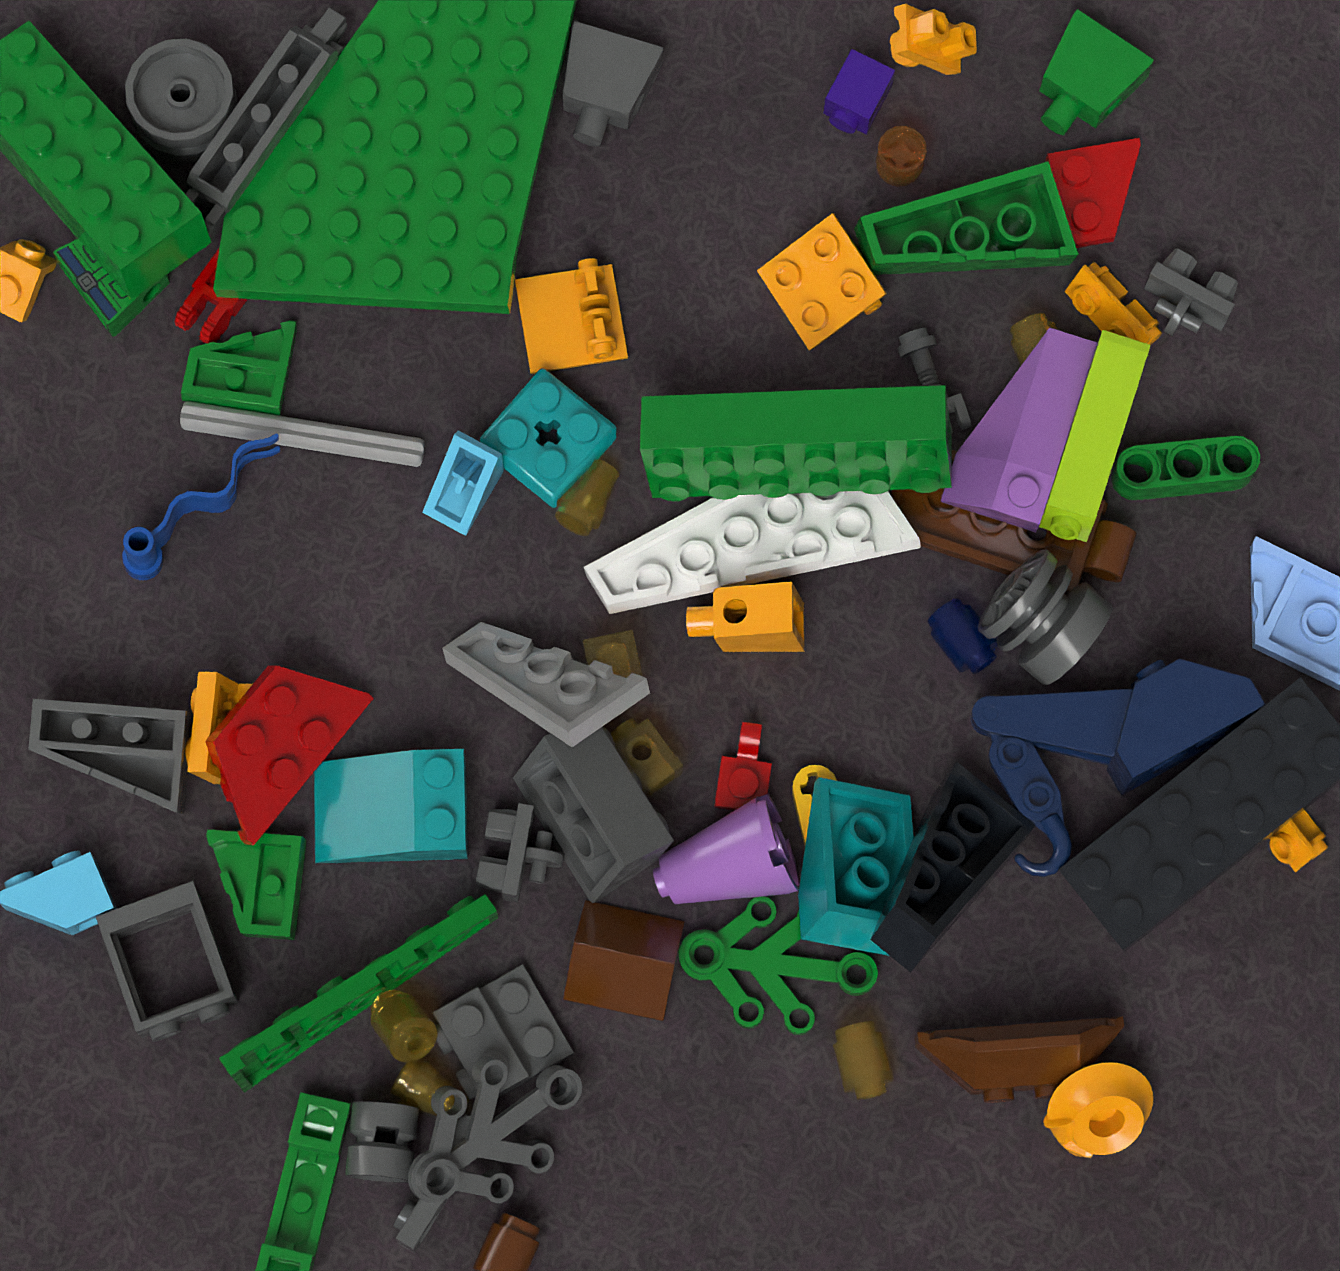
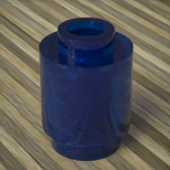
[927,598,998,674]

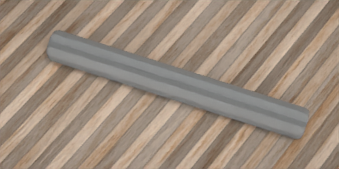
[180,401,425,467]

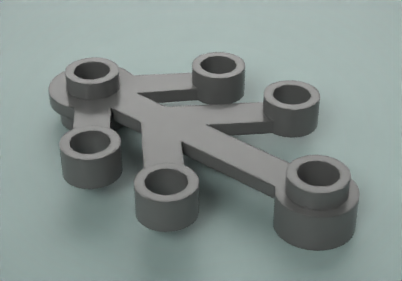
[408,1056,582,1204]

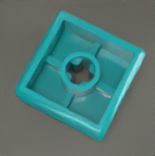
[480,368,616,508]

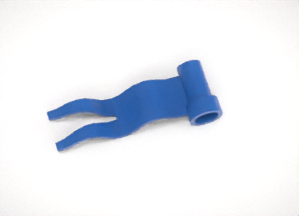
[122,434,280,580]

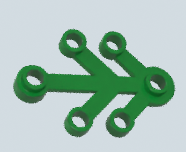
[679,896,878,1035]

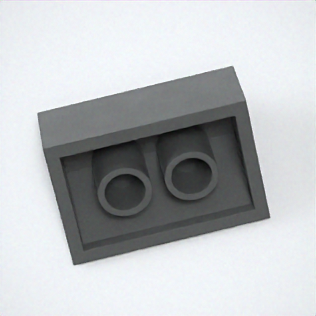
[513,727,674,903]

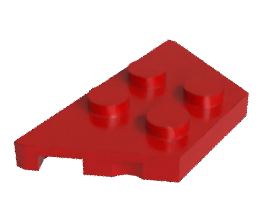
[205,665,374,845]

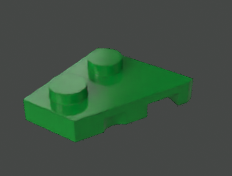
[181,321,297,415]
[206,829,307,940]

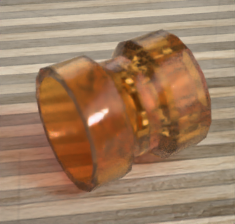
[875,126,927,187]

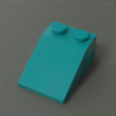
[314,749,468,863]
[798,777,914,956]

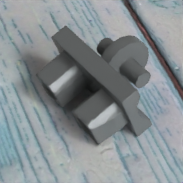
[1144,248,1238,336]
[476,803,564,903]

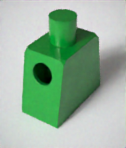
[1039,9,1154,135]

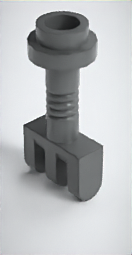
[897,327,972,434]

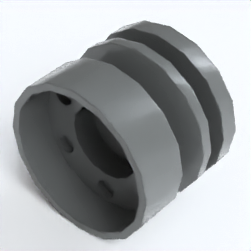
[978,549,1113,685]

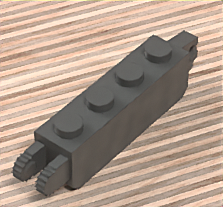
[185,8,347,241]

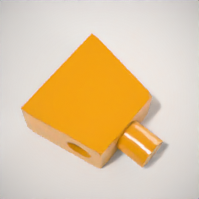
[686,582,804,652]

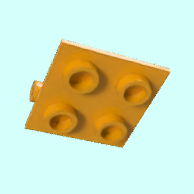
[757,213,887,350]
[515,258,628,374]

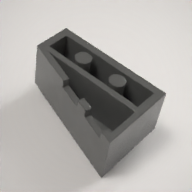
[28,699,193,814]

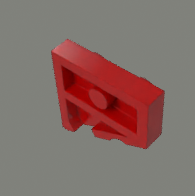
[1046,138,1141,248]

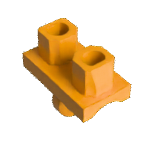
[890,3,977,75]

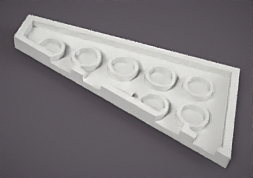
[584,491,921,614]

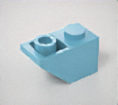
[0,851,117,935]

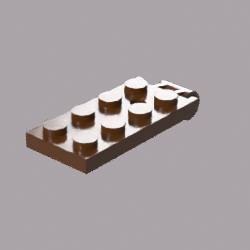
[891,450,1137,594]

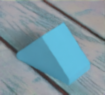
[422,430,504,536]

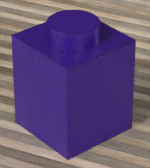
[823,49,895,135]

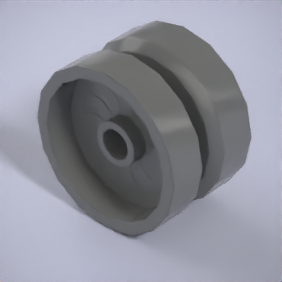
[125,38,239,164]

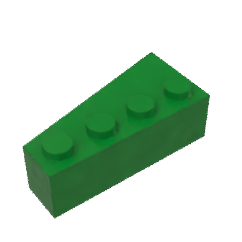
[854,161,1079,275]

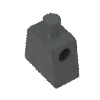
[563,21,663,146]

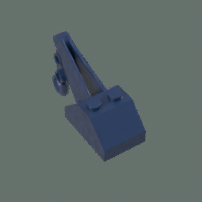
[970,659,1266,877]

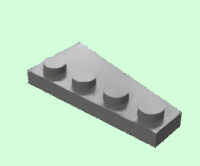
[442,622,650,747]

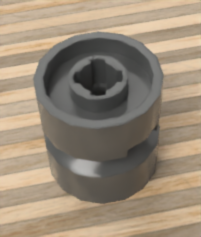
[345,1102,419,1183]

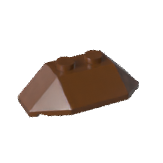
[914,1016,1124,1103]

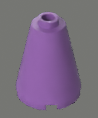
[653,794,800,904]

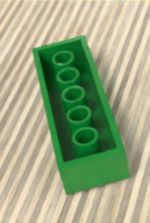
[0,21,212,300]
[640,385,952,501]

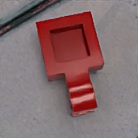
[714,722,772,811]

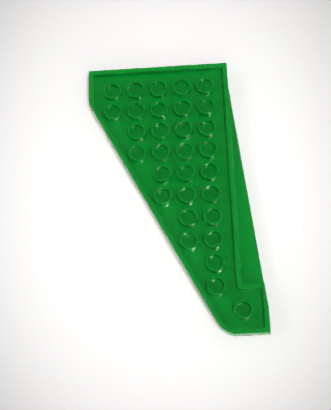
[213,0,577,314]

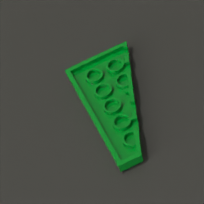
[219,894,498,1093]

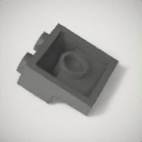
[429,964,574,1100]

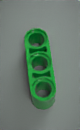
[1111,436,1260,500]

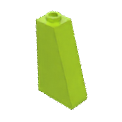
[1039,330,1151,542]

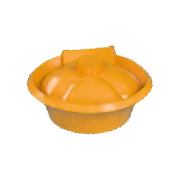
[1043,1063,1153,1158]

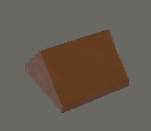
[563,900,685,1021]

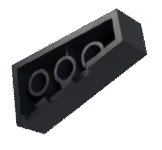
[870,761,1036,973]

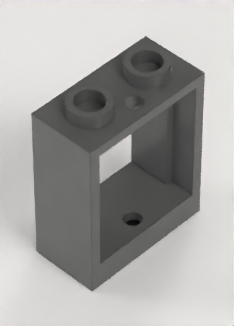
[96,881,238,1042]

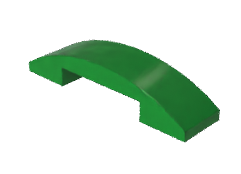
[255,1092,351,1271]

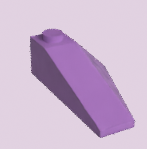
[941,328,1097,532]

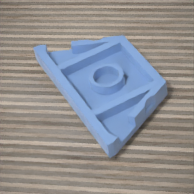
[1250,536,1340,691]

